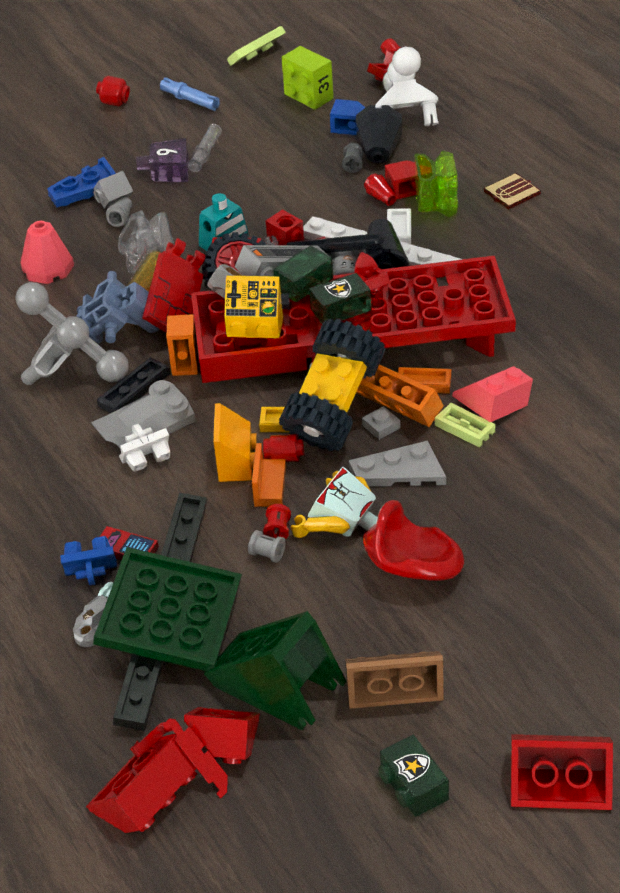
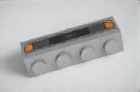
[235,245,335,282]

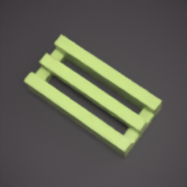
[435,403,495,447]

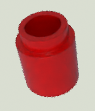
[263,434,304,462]

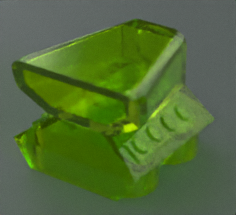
[415,150,458,217]

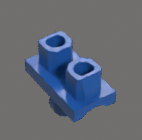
[60,536,117,586]

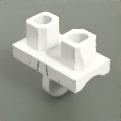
[119,424,171,472]

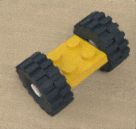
[279,319,386,451]

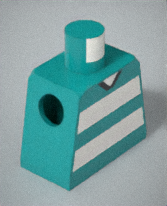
[199,193,249,251]

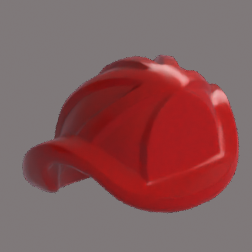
[363,500,464,581]

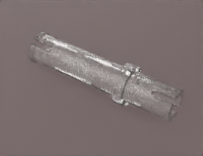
[188,124,222,172]

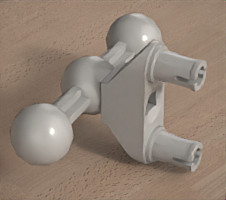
[15,282,129,385]

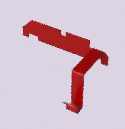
[130,719,228,799]

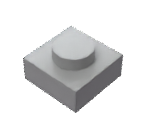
[362,406,400,440]

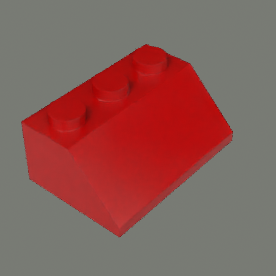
[86,733,197,833]
[511,734,613,810]

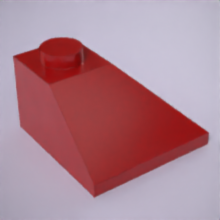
[184,707,260,764]

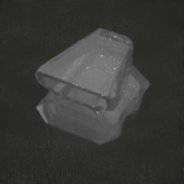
[118,210,175,279]

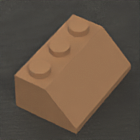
[345,651,444,709]

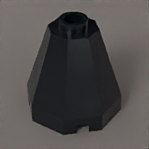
[356,105,402,163]

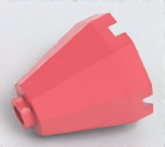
[20,221,74,284]

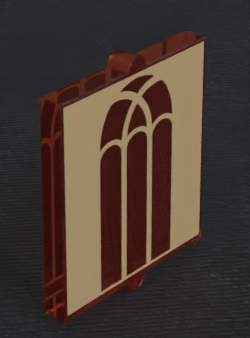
[484,173,541,210]

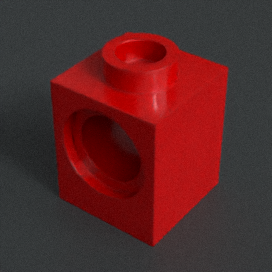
[265,209,304,245]

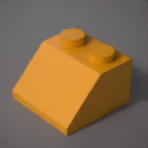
[214,403,257,482]

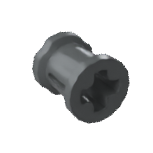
[342,143,364,173]

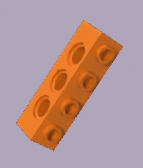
[356,364,444,427]

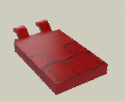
[142,238,205,333]

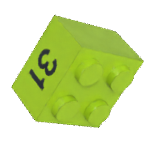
[282,46,334,110]

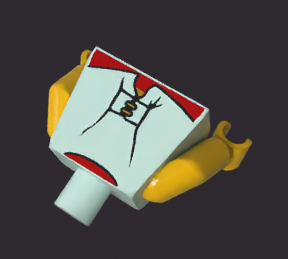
[290,467,378,538]

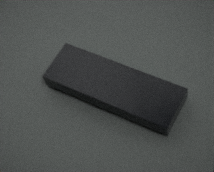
[97,357,171,413]

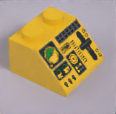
[225,276,283,338]

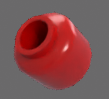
[96,76,130,107]

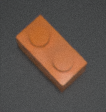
[166,314,199,376]

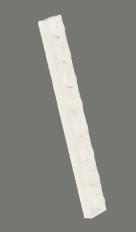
[304,216,462,279]

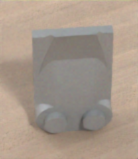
[91,380,196,448]

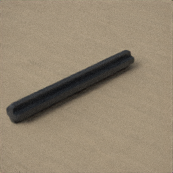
[286,233,384,253]

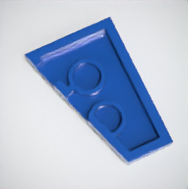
[47,157,116,208]

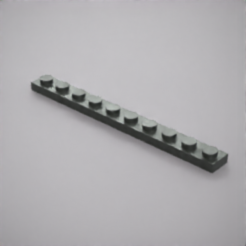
[113,492,207,731]

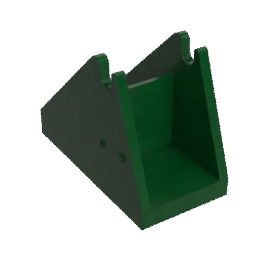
[204,611,347,730]

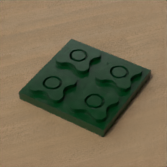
[93,547,242,671]

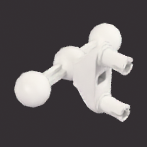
[375,46,439,126]

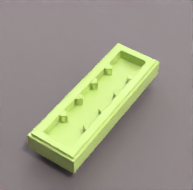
[227,26,286,66]

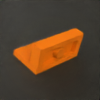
[252,443,286,507]

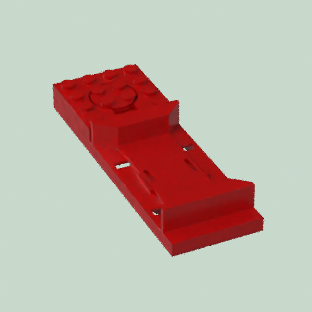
[191,255,516,383]

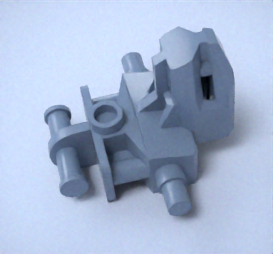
[76,271,159,343]

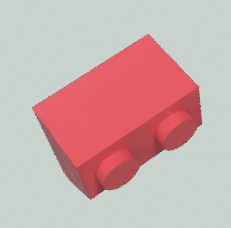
[452,366,533,422]

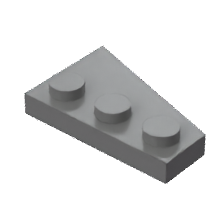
[349,441,446,486]

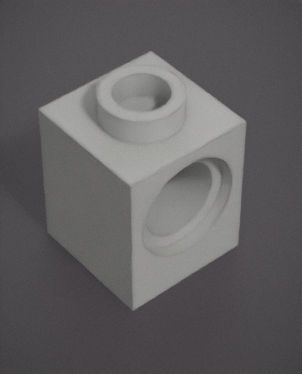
[94,171,133,209]

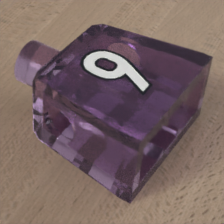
[136,138,189,182]

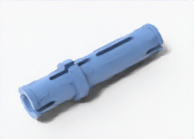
[160,77,220,111]

